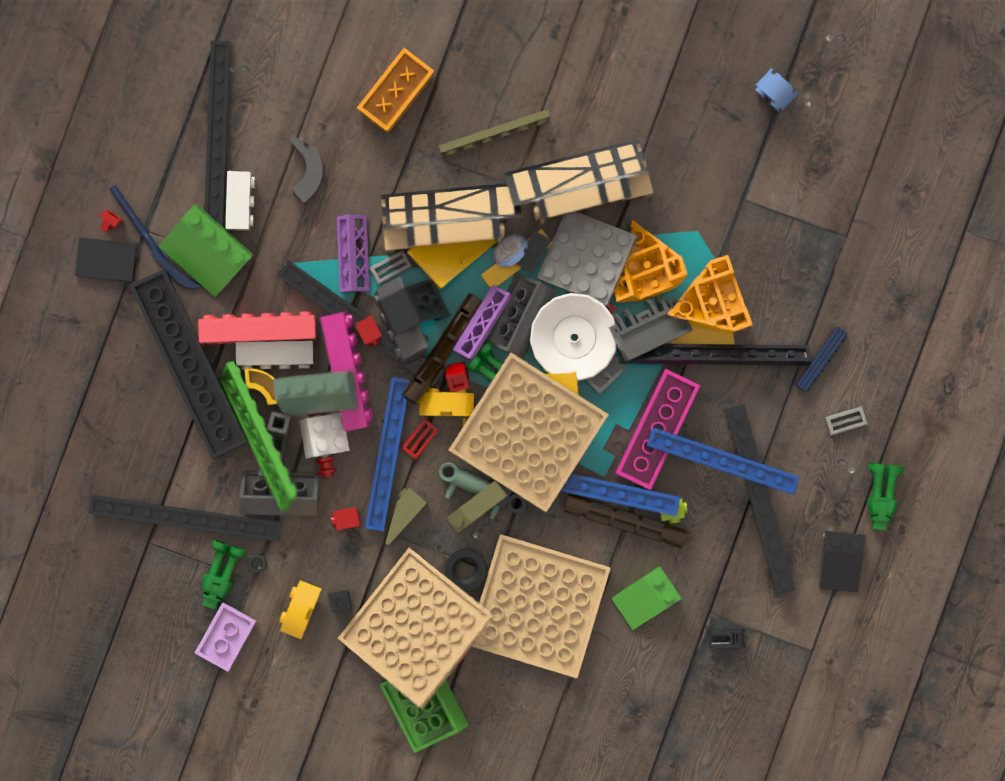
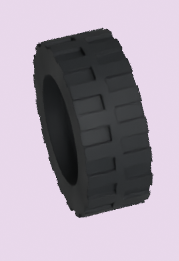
[444,549,487,592]

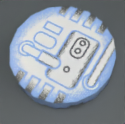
[493,234,528,268]

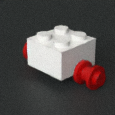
[299,412,349,478]

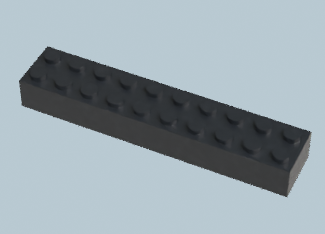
[129,269,248,459]

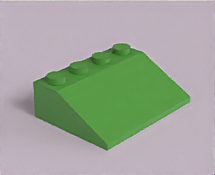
[158,203,253,297]
[379,679,469,753]

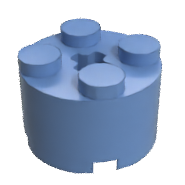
[755,68,799,111]

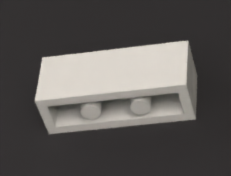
[225,171,255,231]

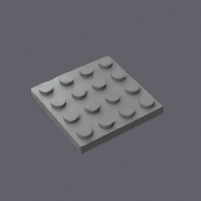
[537,211,637,307]

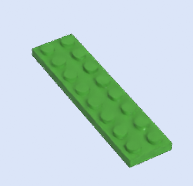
[219,361,297,513]

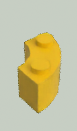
[244,368,278,405]
[419,388,474,417]
[279,580,321,639]

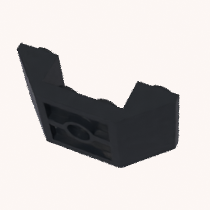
[377,278,451,336]

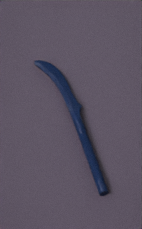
[109,185,202,289]

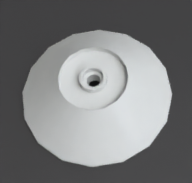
[530,293,617,381]

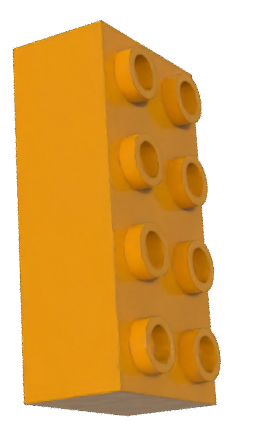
[357,48,435,134]

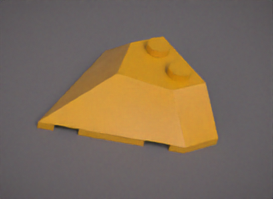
[614,220,688,303]
[667,255,753,332]

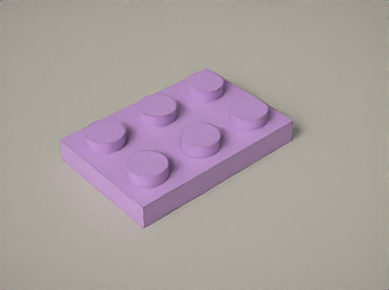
[195,602,256,672]

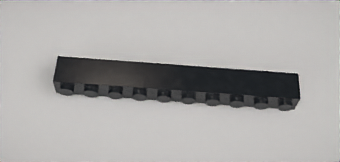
[724,404,796,595]

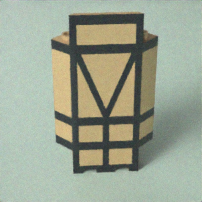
[505,140,653,225]
[381,183,522,254]

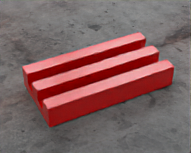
[401,418,439,460]

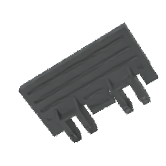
[609,294,693,362]

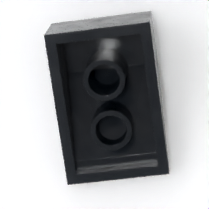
[819,531,866,592]

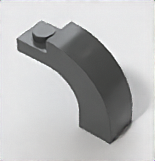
[289,135,324,205]
[258,412,291,478]

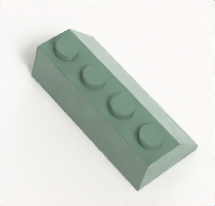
[273,370,358,416]

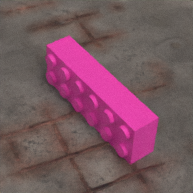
[321,311,374,431]
[615,369,700,490]

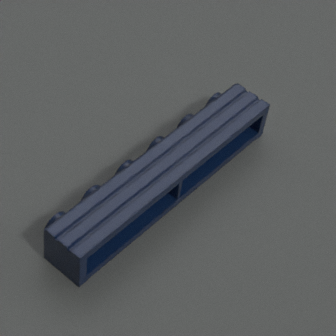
[796,326,847,392]

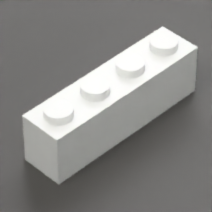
[236,341,314,370]

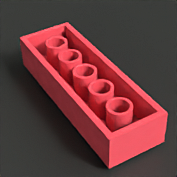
[198,312,318,345]

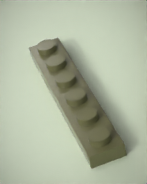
[439,109,550,157]

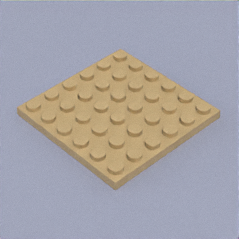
[449,352,609,512]
[472,534,611,678]
[338,548,495,709]

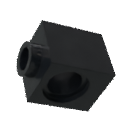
[328,590,352,613]

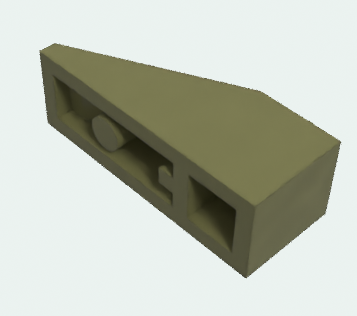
[447,481,507,533]
[385,488,427,546]

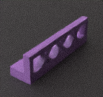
[337,214,370,293]
[453,285,512,361]

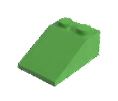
[611,566,682,630]

